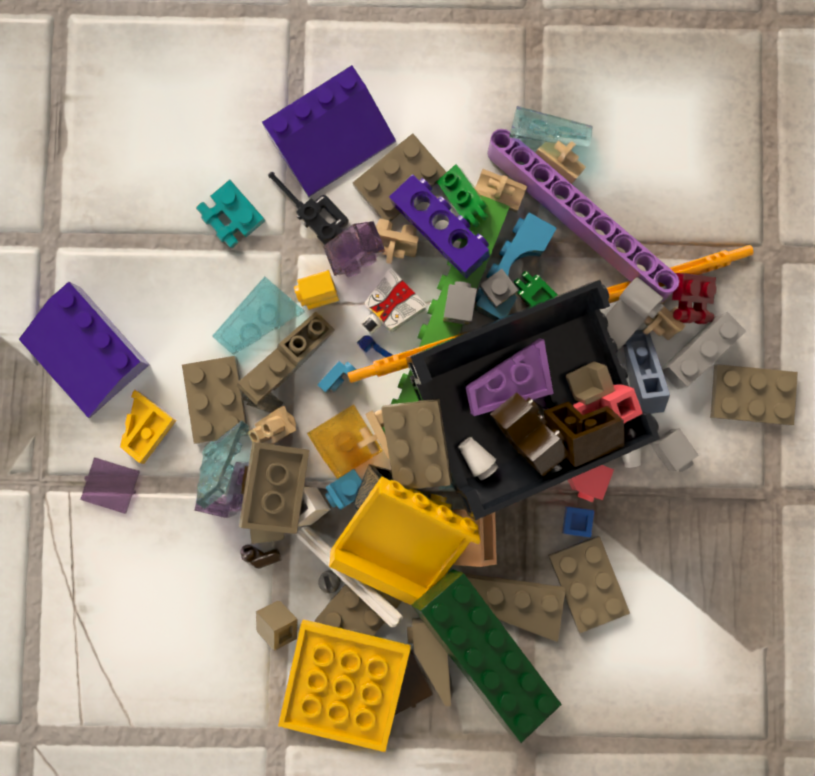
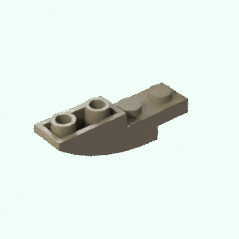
[237,312,335,405]

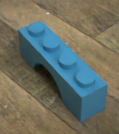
[474,213,557,321]

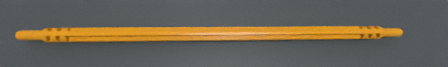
[347,245,754,383]

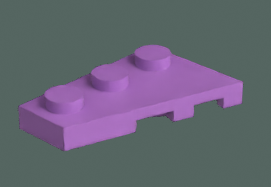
[465,338,553,416]

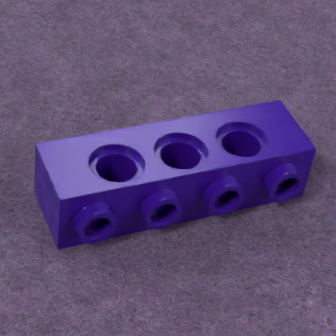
[389,174,490,279]

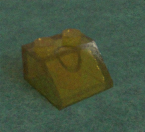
[307,404,383,479]

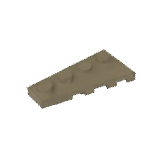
[464,573,565,642]

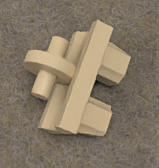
[535,138,586,184]
[475,169,527,213]
[369,219,419,264]
[642,299,686,340]
[248,406,297,445]
[357,410,389,459]

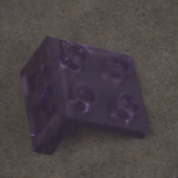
[194,461,249,518]

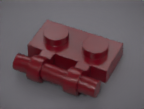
[672,273,717,325]

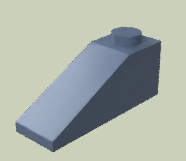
[623,329,670,414]

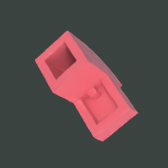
[573,385,643,423]

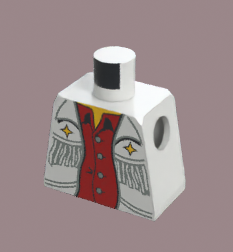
[361,268,426,335]

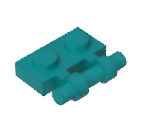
[196,179,266,248]

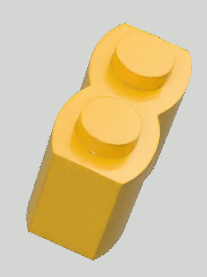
[294,270,339,310]

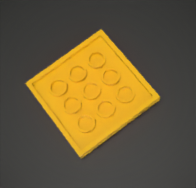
[278,619,411,752]

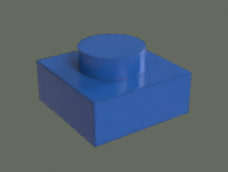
[562,506,594,538]

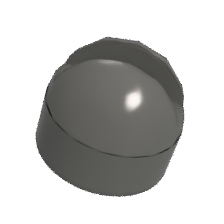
[318,570,341,593]

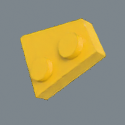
[120,389,177,464]

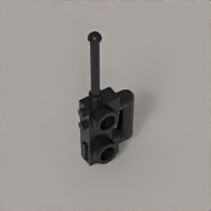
[268,172,349,248]

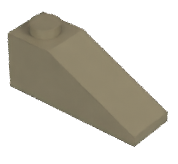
[407,618,451,707]

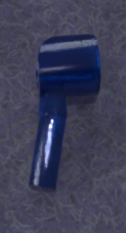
[357,335,393,358]

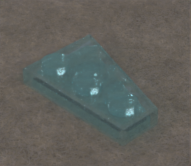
[509,106,593,147]
[212,276,305,354]
[196,420,250,509]

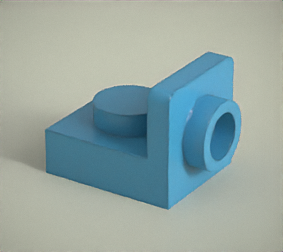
[318,361,360,393]
[325,469,362,510]

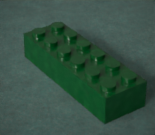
[411,569,562,743]

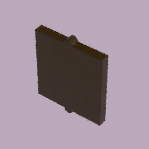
[394,651,433,715]

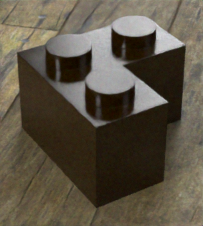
[491,392,569,476]
[544,402,624,467]

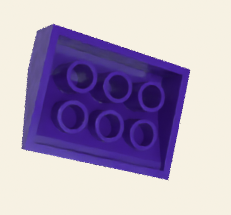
[262,65,396,197]
[19,282,150,418]

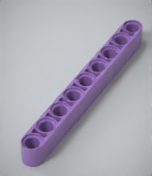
[487,129,679,302]

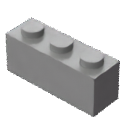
[662,312,746,389]

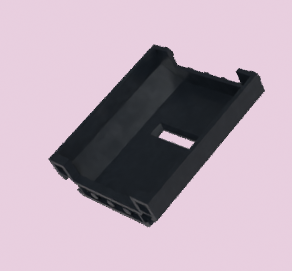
[406,280,660,520]

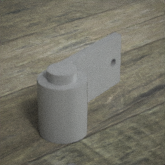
[606,277,664,351]

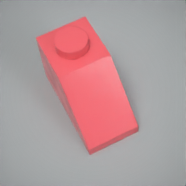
[568,465,614,503]

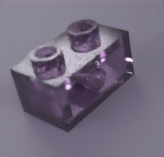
[323,221,385,277]

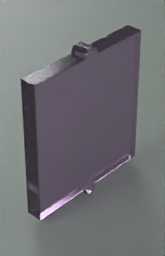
[80,457,140,514]

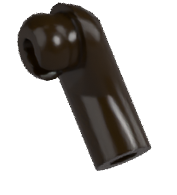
[240,544,282,569]

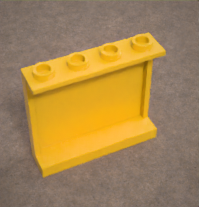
[329,477,481,605]

